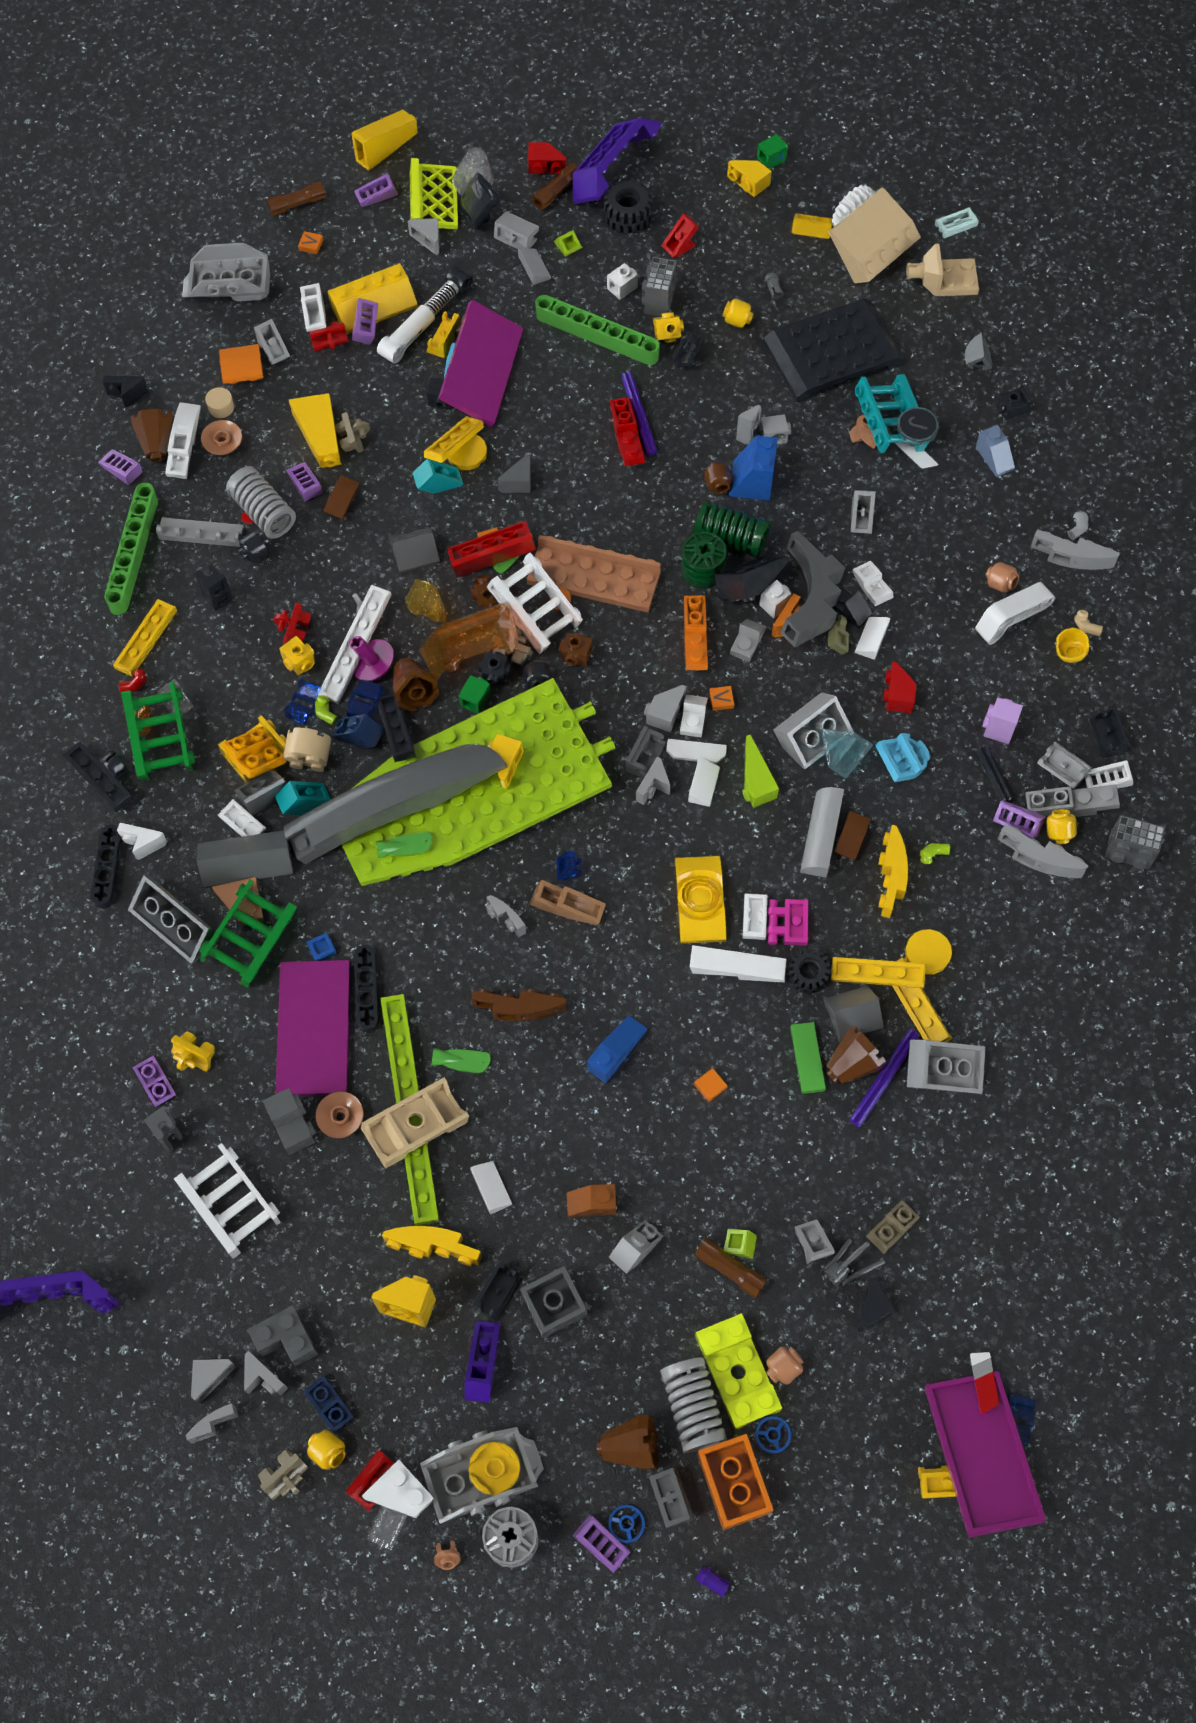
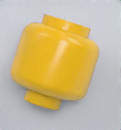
[723,299,753,328]
[1046,809,1077,844]
[307,1430,346,1470]

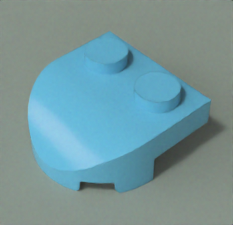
[876,733,930,782]

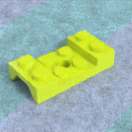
[695,1313,782,1430]

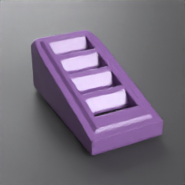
[354,173,398,207]
[352,298,378,345]
[98,449,143,485]
[286,462,323,502]
[993,800,1046,839]
[573,1516,630,1573]

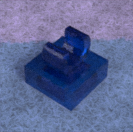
[556,850,583,881]

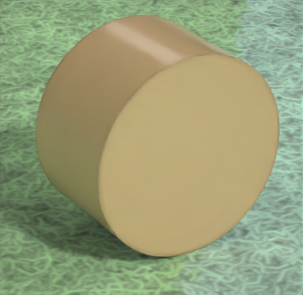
[205,387,234,418]

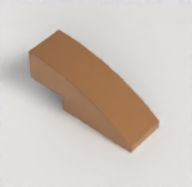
[530,880,606,925]

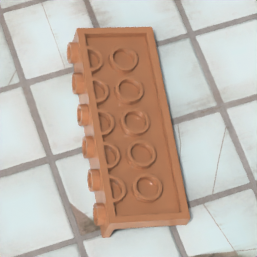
[527,535,661,613]

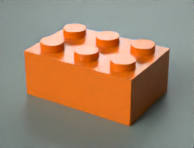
[697,1434,774,1531]

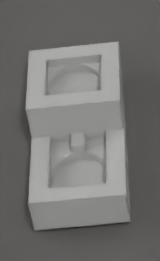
[186,1403,238,1443]

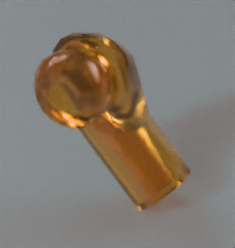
[137,706,152,736]

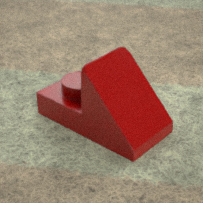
[661,213,699,258]

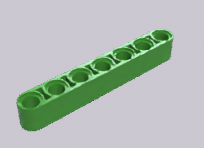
[535,295,659,365]
[105,483,158,615]

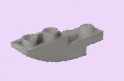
[1031,529,1120,570]
[1025,784,1120,816]
[998,824,1088,878]

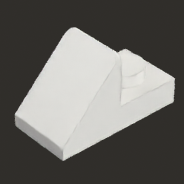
[680,695,708,737]
[117,823,167,860]

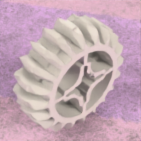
[832,185,875,227]

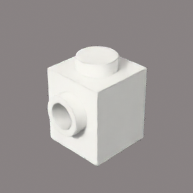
[607,263,638,300]
[760,580,791,619]

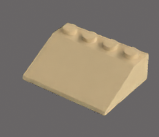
[829,188,921,283]

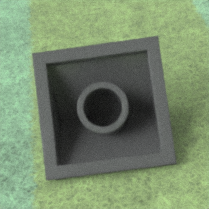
[389,527,440,574]
[234,769,286,816]
[824,986,884,1042]

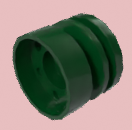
[681,532,727,589]

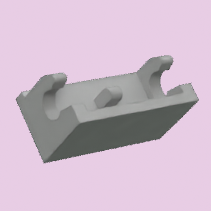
[494,211,539,249]
[1037,742,1092,789]

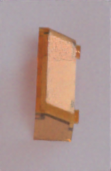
[420,602,519,679]

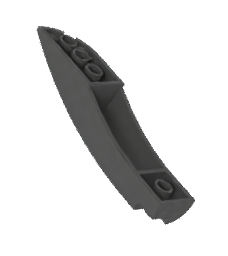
[284,744,507,864]

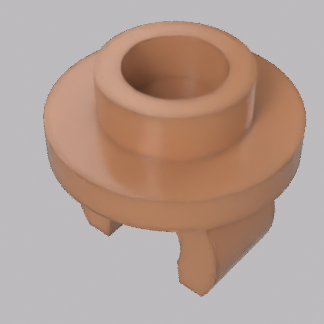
[434,1541,461,1570]

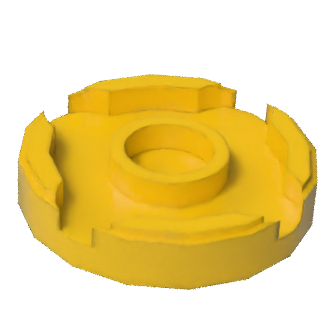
[448,435,487,470]
[905,929,952,975]
[469,1442,520,1496]

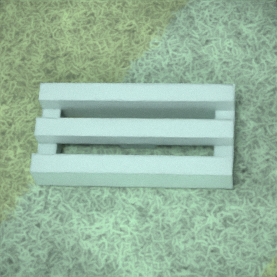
[935,207,979,238]

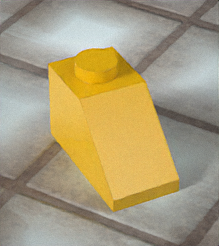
[488,734,524,789]

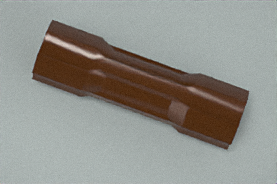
[532,162,579,211]
[266,181,326,216]
[695,1237,767,1299]

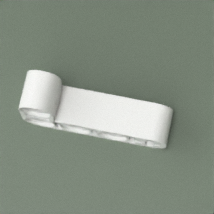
[975,582,1055,645]

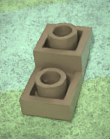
[866,1200,920,1254]

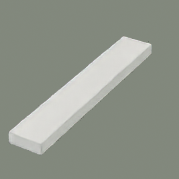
[318,585,391,704]

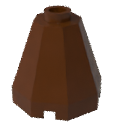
[131,408,174,462]
[393,657,439,712]
[826,1025,886,1085]
[597,1415,659,1471]

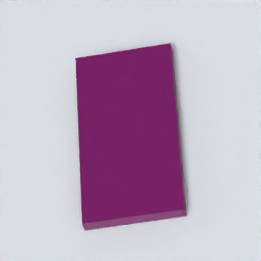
[438,300,523,427]
[276,960,350,1097]
[924,1371,1046,1538]

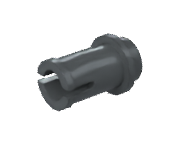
[764,273,784,300]

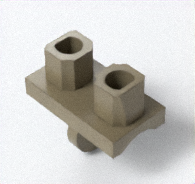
[335,412,370,453]
[492,628,533,666]
[258,1450,308,1500]

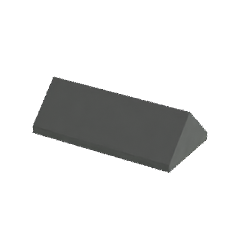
[197,830,293,888]
[128,874,214,964]

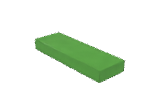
[790,1022,826,1094]

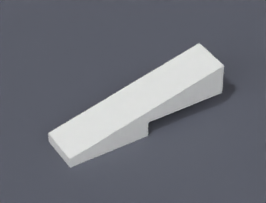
[690,945,787,982]

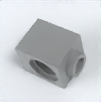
[759,414,791,445]

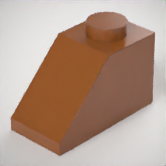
[567,1184,616,1217]

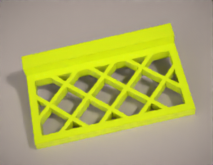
[410,158,458,229]

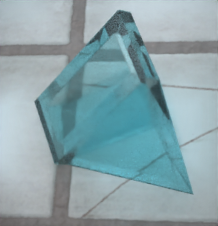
[821,729,873,779]

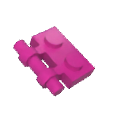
[766,899,808,946]

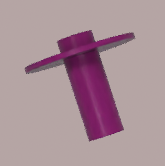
[349,636,394,681]

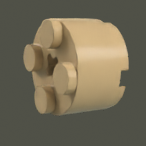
[283,728,332,772]

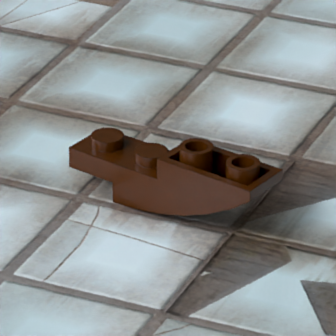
[471,989,567,1022]

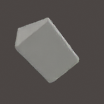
[518,247,551,285]
[736,405,761,445]

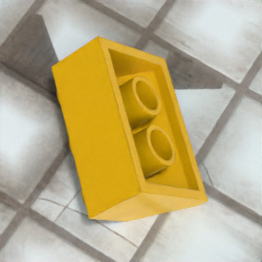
[371,1275,436,1328]

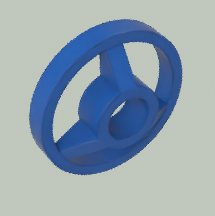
[755,1416,791,1454]
[609,1505,645,1543]

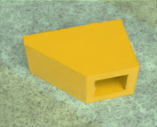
[727,160,772,197]

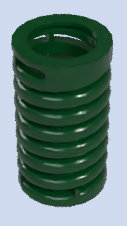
[693,500,771,558]

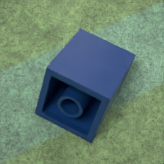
[729,435,778,501]

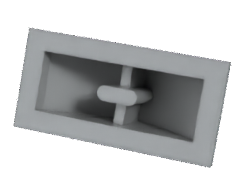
[408,218,439,255]
[851,490,876,534]
[191,1359,236,1404]

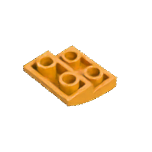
[223,727,286,779]

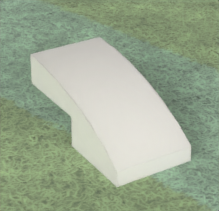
[853,561,893,606]

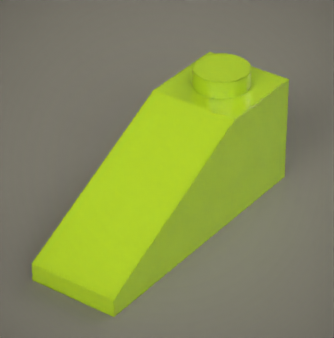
[742,735,779,808]

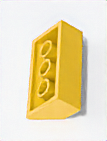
[328,263,418,334]

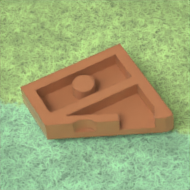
[213,877,264,926]

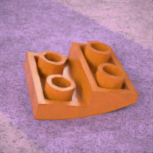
[219,344,263,384]

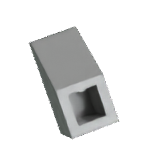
[609,1220,663,1274]

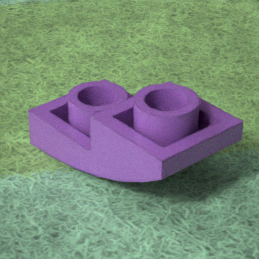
[132,1056,176,1107]

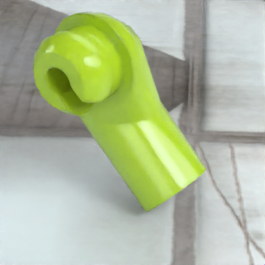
[315,695,338,726]
[920,843,950,864]

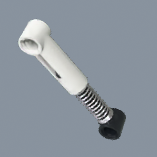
[377,266,473,364]

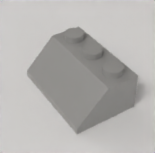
[773,692,854,769]

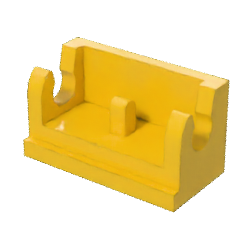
[427,311,460,358]

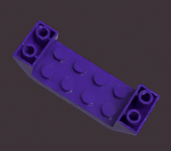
[573,118,662,204]
[0,1271,120,1313]

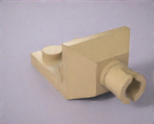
[906,244,979,296]

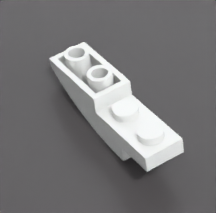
[165,402,200,479]

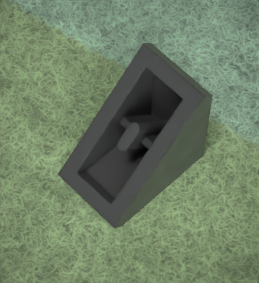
[497,454,531,493]

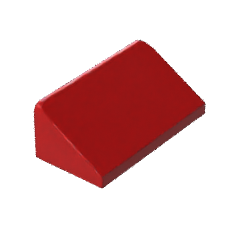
[346,1450,395,1511]

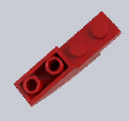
[609,397,645,466]

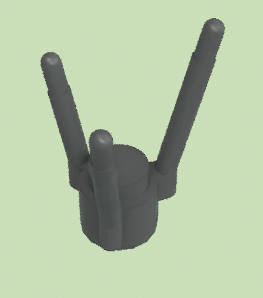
[824,1239,885,1286]

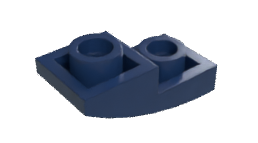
[303,1375,354,1433]

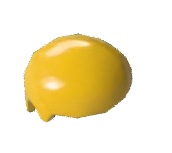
[1056,628,1089,663]

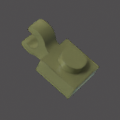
[828,614,849,655]

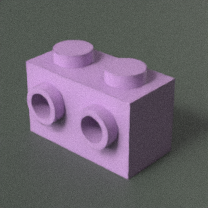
[982,697,1023,745]

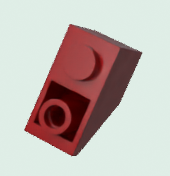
[528,142,567,174]
[883,662,916,713]

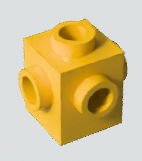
[653,312,684,342]
[279,636,315,676]

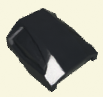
[459,173,499,230]

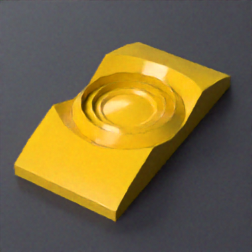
[675,856,726,943]

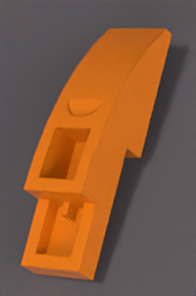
[684,596,708,670]

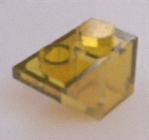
[405,579,447,624]

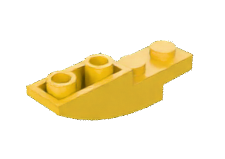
[878,825,908,918]
[382,1226,482,1266]

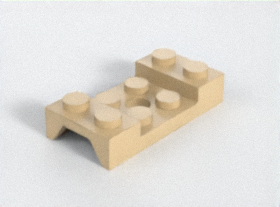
[361,1077,469,1169]

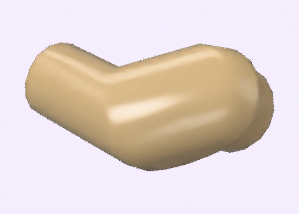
[1074,610,1103,636]

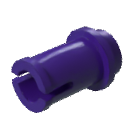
[695,1566,731,1597]

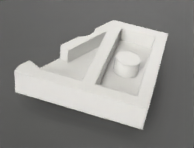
[362,1460,434,1518]

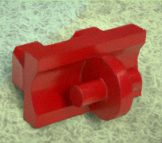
[309,321,348,351]
[273,602,311,644]

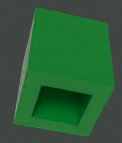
[757,134,788,169]
[458,675,491,714]

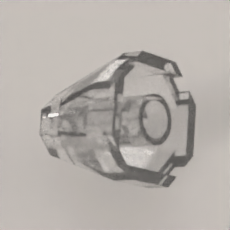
[452,147,494,195]

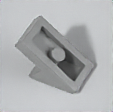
[254,319,290,365]
[730,619,766,662]
[636,757,670,805]
[795,1220,835,1264]
[244,1351,288,1396]

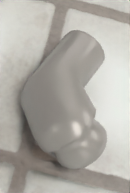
[1068,511,1088,540]

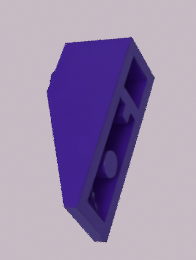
[465,1321,500,1403]

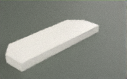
[667,739,727,764]

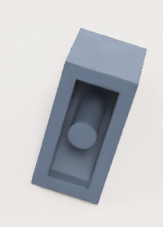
[976,425,1015,477]

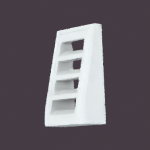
[1085,760,1133,788]

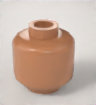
[986,562,1019,593]
[766,1346,804,1385]

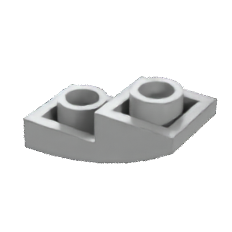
[486,895,526,938]

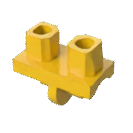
[171,1031,215,1072]

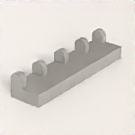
[156,518,245,547]

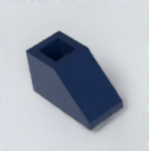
[332,714,384,749]

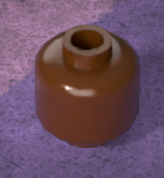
[704,462,733,494]

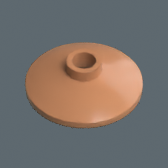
[201,420,242,455]
[316,1092,364,1138]

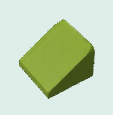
[554,230,582,257]
[724,1229,757,1259]

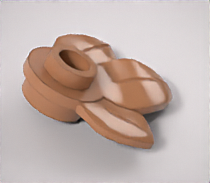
[850,415,891,449]

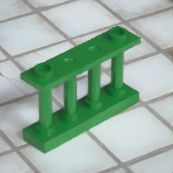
[121,682,195,781]
[199,879,297,988]

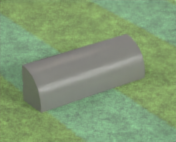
[800,787,844,878]

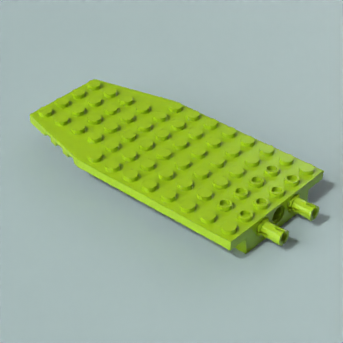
[341,678,616,886]

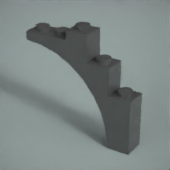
[781,531,845,647]

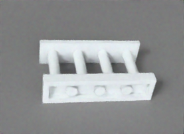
[487,553,583,654]
[174,1143,281,1259]

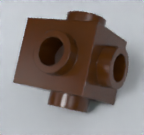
[470,575,498,608]
[559,632,592,667]

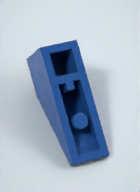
[587,1015,648,1083]

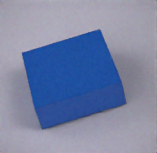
[306,932,337,961]

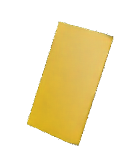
[792,213,833,239]

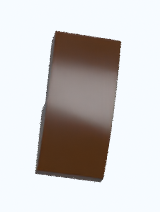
[323,475,360,520]
[833,811,871,860]

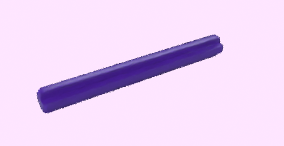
[622,371,657,456]
[850,1029,920,1127]

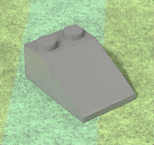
[907,1040,985,1094]

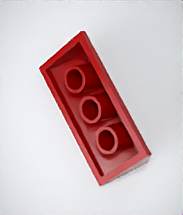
[447,520,536,578]

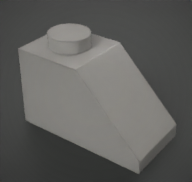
[644,685,686,732]

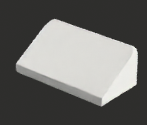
[855,617,890,660]
[688,757,720,807]
[470,1161,512,1214]

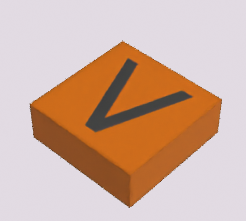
[298,231,323,254]
[709,686,734,711]

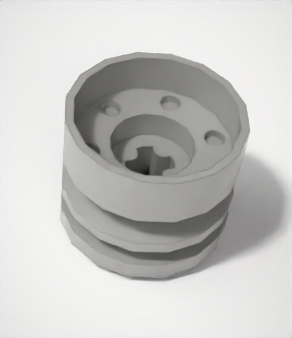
[482,1507,539,1568]

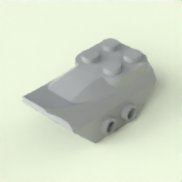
[182,243,270,301]
[420,1427,544,1524]

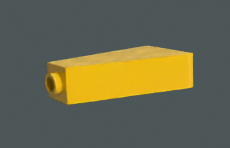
[351,110,418,171]
[289,393,341,468]

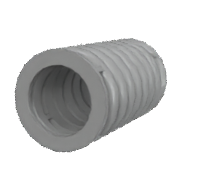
[226,466,296,539]
[660,1357,727,1453]

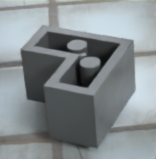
[263,1088,316,1155]
[247,1305,318,1367]

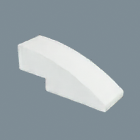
[300,283,326,332]

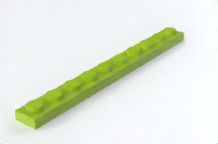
[381,994,439,1226]

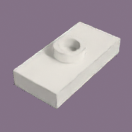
[218,799,267,837]
[743,894,767,940]

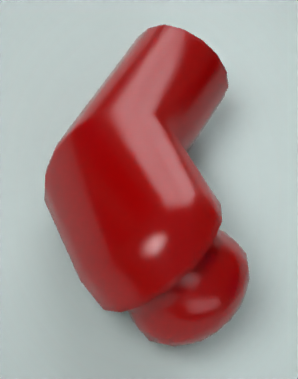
[119,669,147,693]

